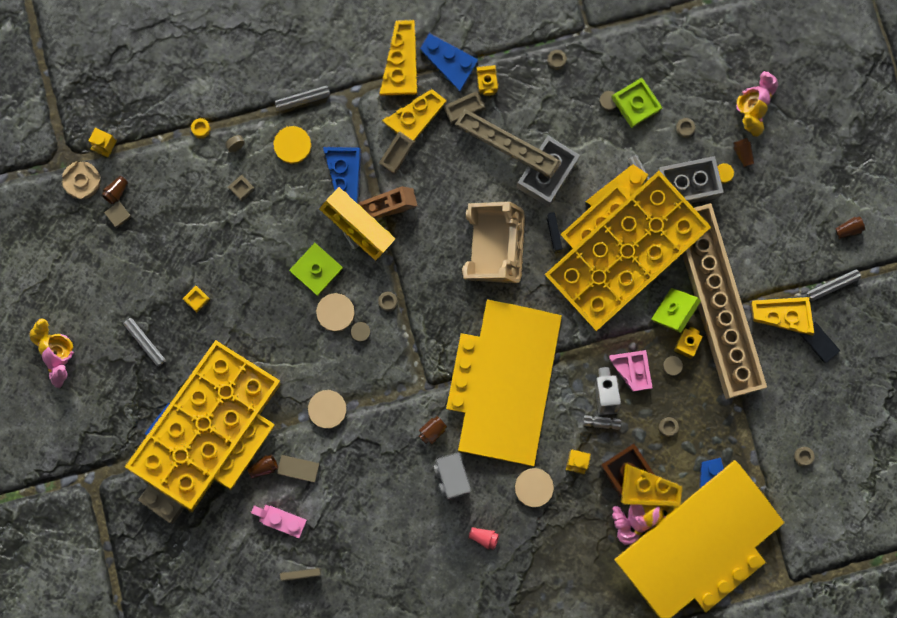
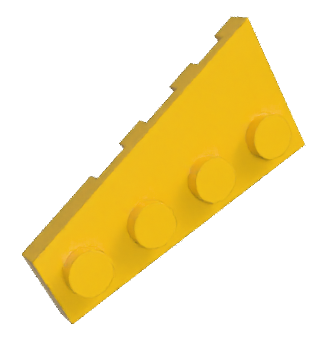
[379,20,417,96]

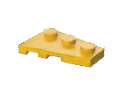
[382,89,447,141]
[751,297,814,336]
[621,463,682,506]

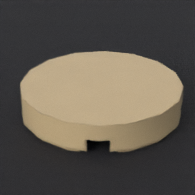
[62,162,101,199]
[316,293,355,332]
[308,390,347,429]
[515,468,554,507]

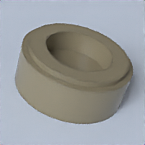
[547,50,566,70]
[599,91,617,111]
[676,118,695,138]
[225,135,245,152]
[378,292,398,312]
[351,322,370,342]
[663,356,683,376]
[659,417,679,437]
[794,447,815,467]

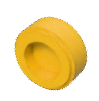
[191,118,211,138]
[717,164,734,183]

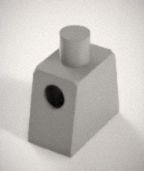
[595,367,621,416]

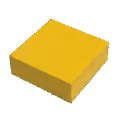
[183,286,210,313]

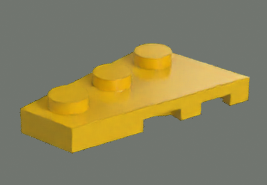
[585,164,649,206]

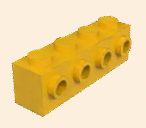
[319,187,395,261]

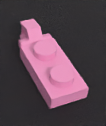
[251,505,307,538]

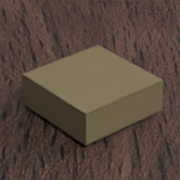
[228,175,255,202]
[104,201,131,228]

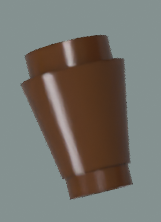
[733,138,754,167]
[101,176,128,204]
[835,216,866,239]
[248,455,278,479]

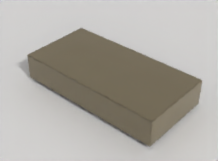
[443,91,485,124]
[379,131,415,174]
[277,455,320,483]
[280,568,322,581]

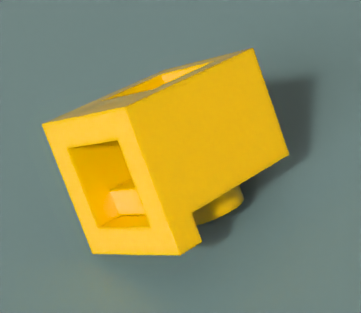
[476,65,498,96]
[88,128,116,157]
[674,327,703,359]
[566,449,591,474]

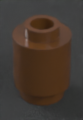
[418,416,447,444]

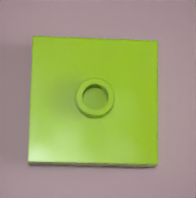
[611,78,663,128]
[289,243,343,296]
[651,288,701,333]

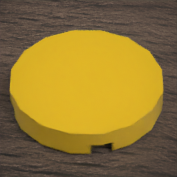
[273,126,311,164]

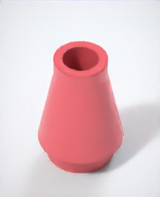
[469,527,499,550]

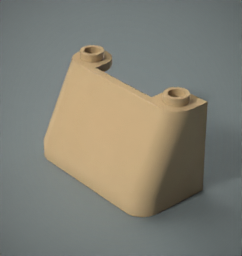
[462,202,525,283]

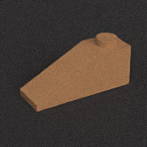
[358,186,417,219]

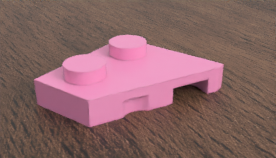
[609,350,652,392]

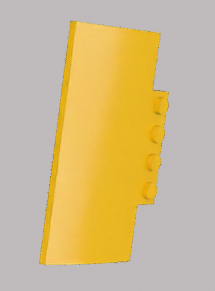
[545,171,711,331]
[446,299,562,466]
[125,340,280,512]
[614,460,785,618]

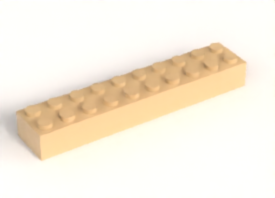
[682,203,767,400]

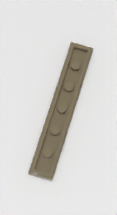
[455,109,561,179]

